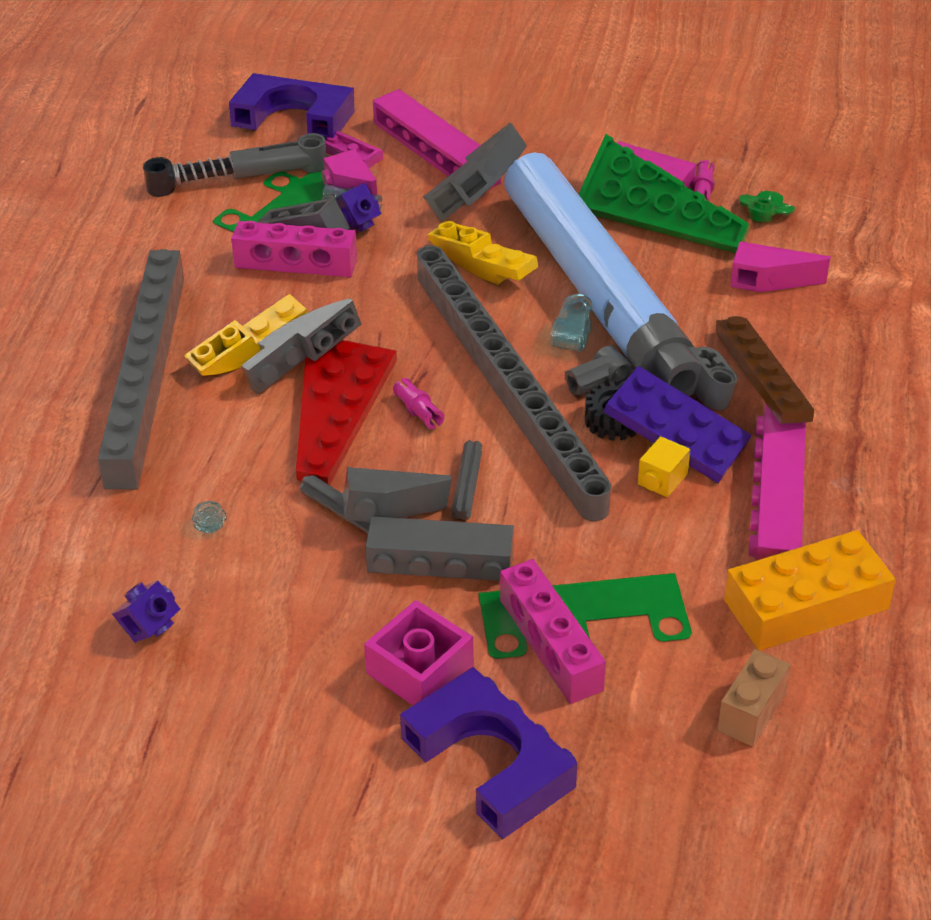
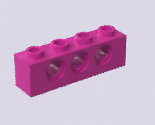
[231,221,357,277]
[500,559,606,704]

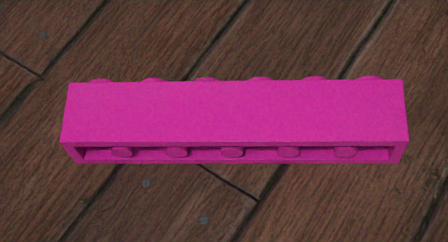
[373,89,501,189]
[748,403,806,561]

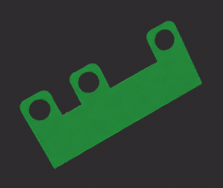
[213,155,332,232]
[478,573,692,659]

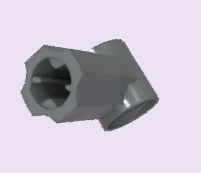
[565,346,634,397]

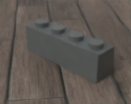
[365,516,514,581]

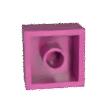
[364,600,474,705]

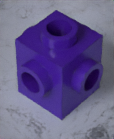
[335,183,382,233]
[112,580,181,643]

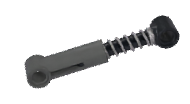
[143,133,327,197]

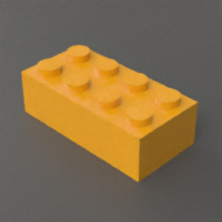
[724,530,896,651]

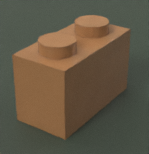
[717,649,791,747]

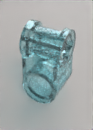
[550,294,592,352]

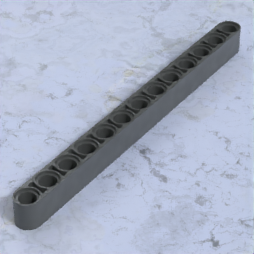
[417,246,611,521]

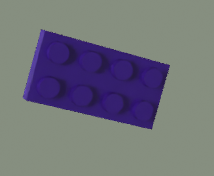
[603,366,752,483]

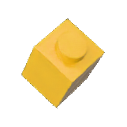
[638,436,690,498]

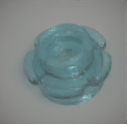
[192,501,227,533]

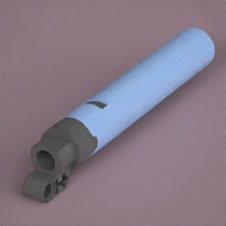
[504,152,738,410]

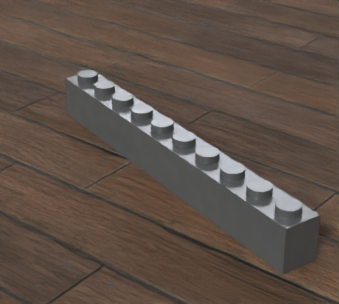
[98,249,184,489]

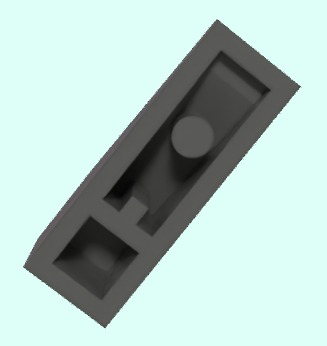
[257,198,350,230]
[343,467,452,522]

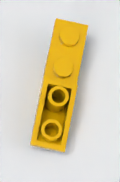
[427,221,538,285]
[184,294,308,376]

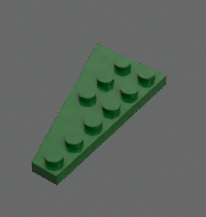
[578,134,750,253]

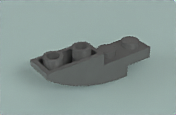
[423,123,527,221]
[241,298,362,394]

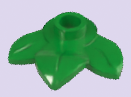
[738,190,796,222]

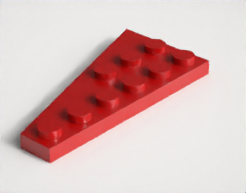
[296,340,397,485]

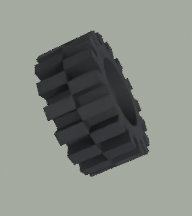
[584,381,636,441]

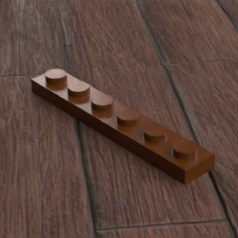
[715,316,815,424]

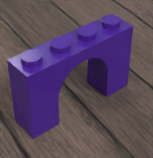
[229,73,355,141]
[400,667,577,840]

